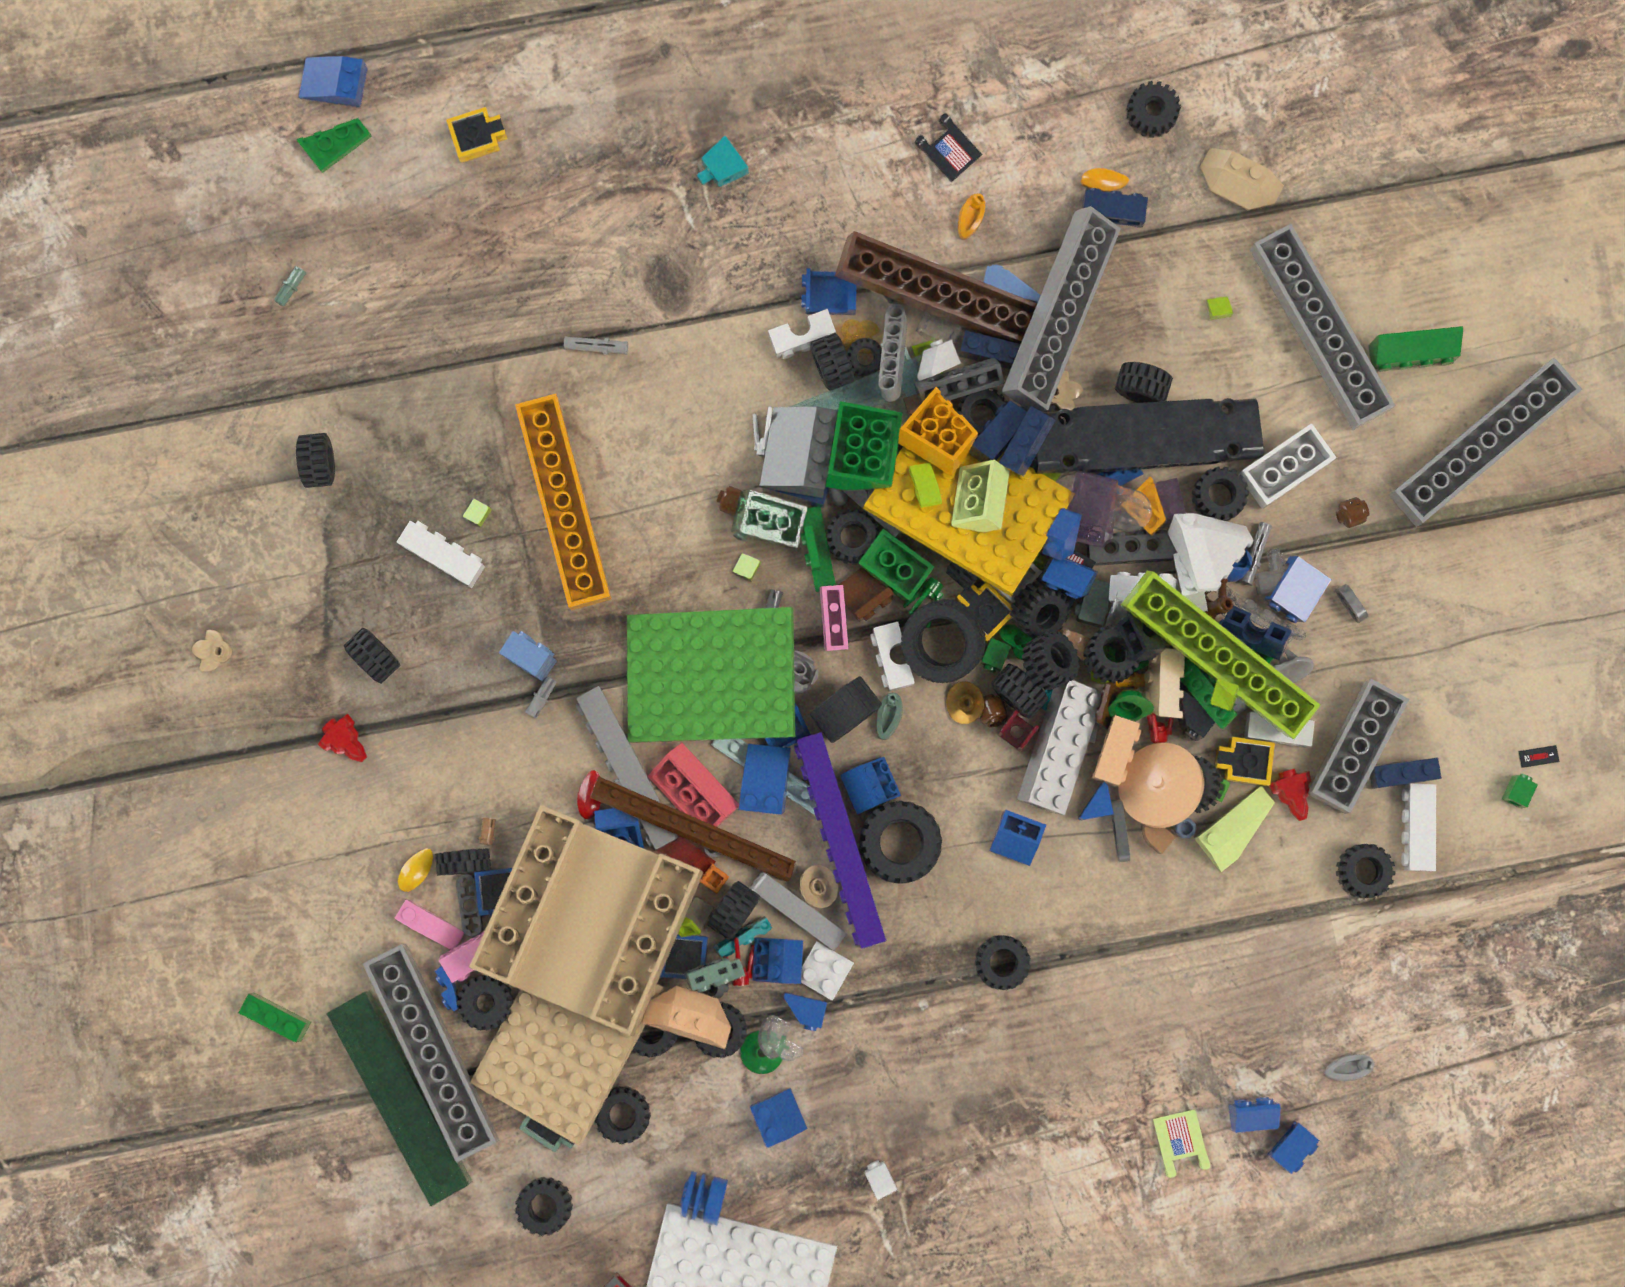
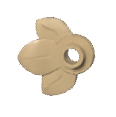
[1051,371,1083,410]
[192,630,232,672]

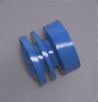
[680,1171,728,1226]

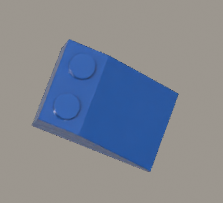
[299,56,368,107]
[739,743,791,815]

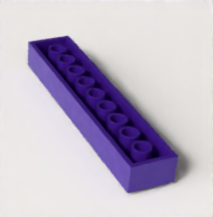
[794,732,886,949]

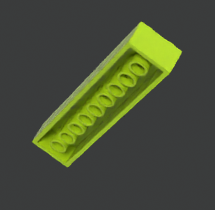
[1121,570,1321,739]

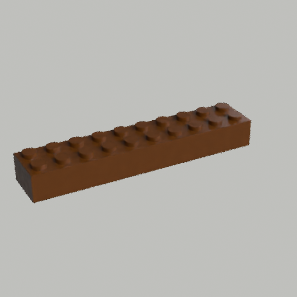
[835,231,1037,344]

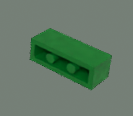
[238,993,311,1043]

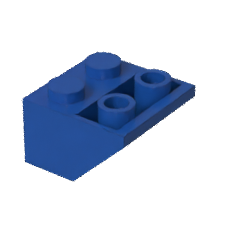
[1042,558,1098,599]
[840,757,901,814]
[989,810,1046,866]
[752,937,803,984]
[1228,1097,1281,1133]

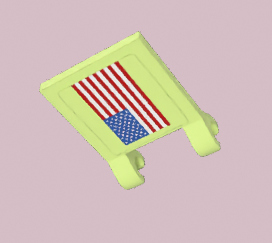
[1153,1109,1210,1178]

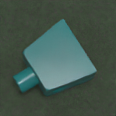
[696,135,749,187]

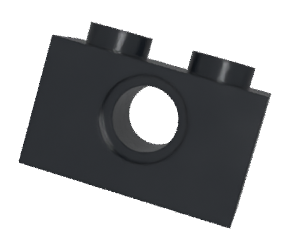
[1117,613,1166,661]

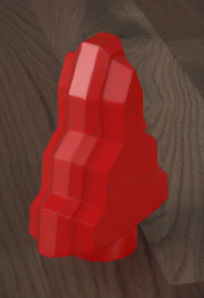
[318,714,367,762]
[1269,768,1312,821]

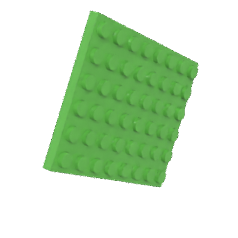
[627,607,795,743]

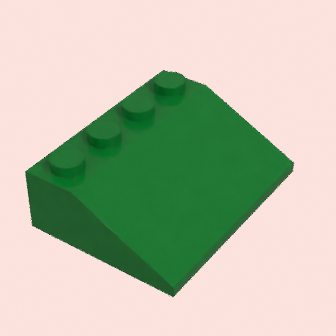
[825,401,903,490]

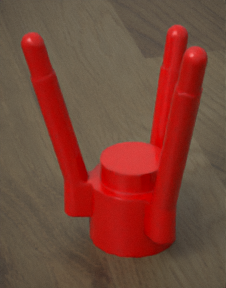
[1142,691,1174,744]
[723,938,754,986]

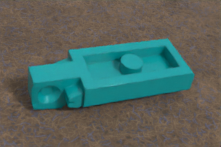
[713,916,772,957]

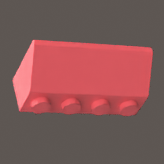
[648,743,739,827]

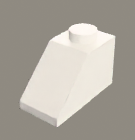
[918,339,960,381]
[865,1160,897,1200]

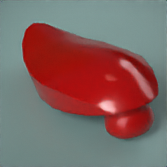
[577,770,601,820]

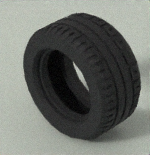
[901,599,986,683]

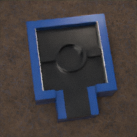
[474,868,513,917]
[660,934,708,979]

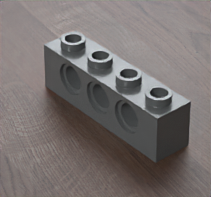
[914,358,1005,404]
[1086,530,1175,566]

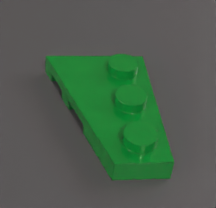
[296,118,372,173]

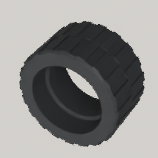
[810,676,882,743]

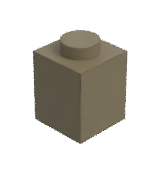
[685,897,715,930]

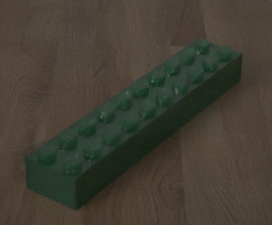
[326,991,473,1207]

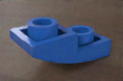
[435,966,459,1011]

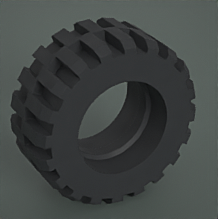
[859,801,942,884]

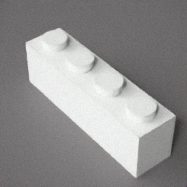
[397,521,485,588]
[1401,784,1436,871]

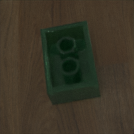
[731,490,807,548]

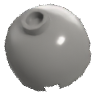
[794,651,818,694]

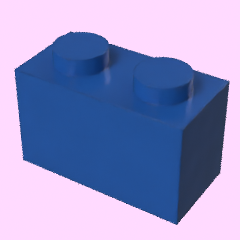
[1267,1121,1320,1174]

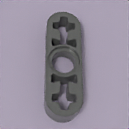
[1111,799,1130,862]
[456,874,483,937]

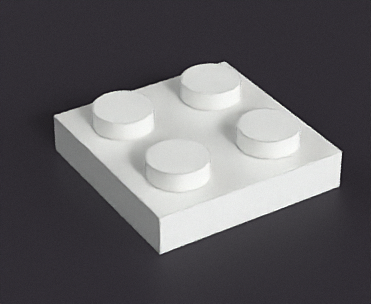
[801,941,854,1001]

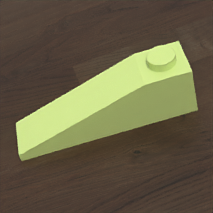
[1194,786,1275,872]

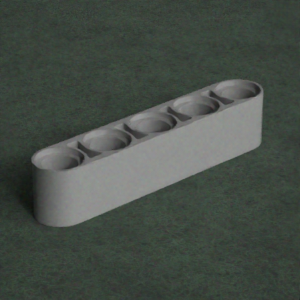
[879,303,908,402]
[750,871,847,951]

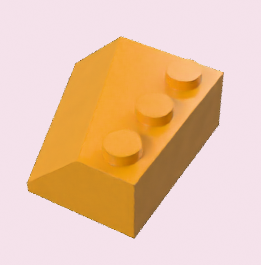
[898,387,978,476]

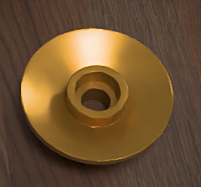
[946,681,984,724]

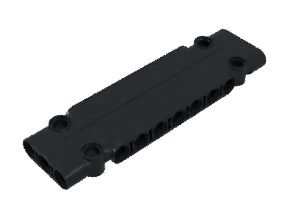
[1033,398,1264,474]

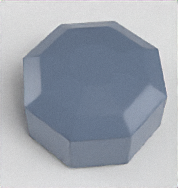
[1175,818,1196,838]

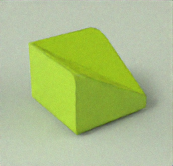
[1211,679,1239,711]

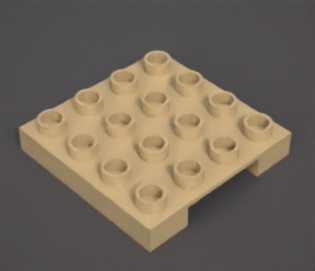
[469,805,703,1037]

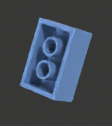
[499,631,557,682]

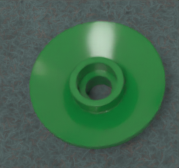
[740,1030,784,1074]

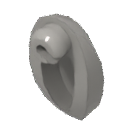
[1324,1054,1375,1081]

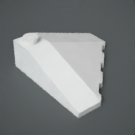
[1168,513,1254,592]

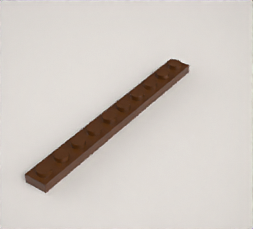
[590,776,796,882]

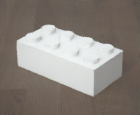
[1238,423,1336,509]

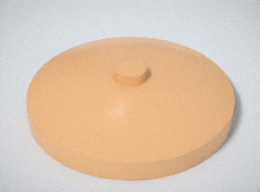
[1118,743,1204,828]

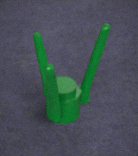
[903,577,944,628]

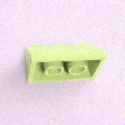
[951,460,1010,532]

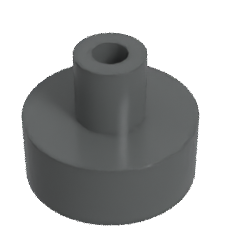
[706,984,729,998]

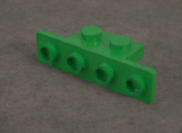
[800,506,836,592]
[1180,657,1237,729]

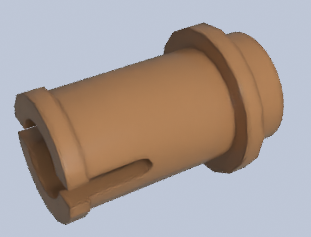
[478,818,496,845]

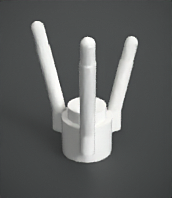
[753,406,772,457]

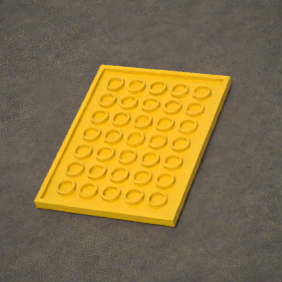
[863,447,1076,596]

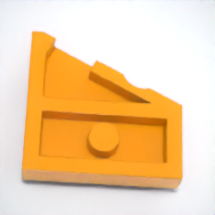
[1121,477,1167,536]

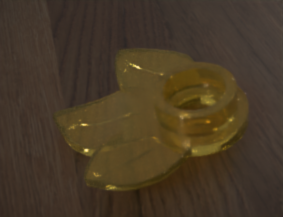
[841,319,880,354]

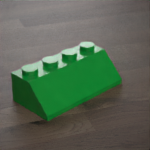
[1368,326,1463,372]

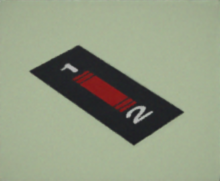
[1519,745,1560,768]

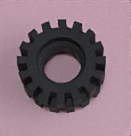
[847,338,882,376]

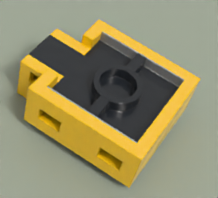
[446,107,508,163]
[956,582,1013,643]
[1215,737,1275,786]

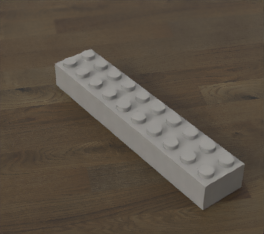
[1002,206,1121,412]
[1250,224,1396,430]
[1389,358,1582,527]
[363,944,500,1163]

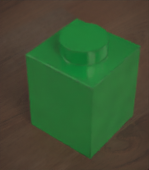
[980,638,1011,673]
[1502,774,1538,809]

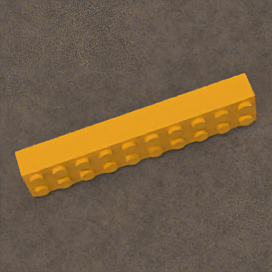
[515,394,612,611]

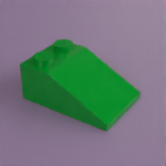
[858,529,935,603]

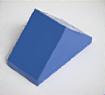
[1078,782,1113,821]

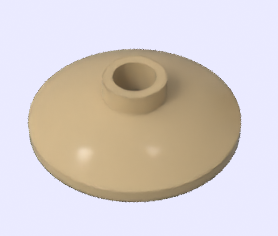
[800,865,838,908]

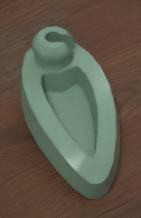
[876,692,903,740]

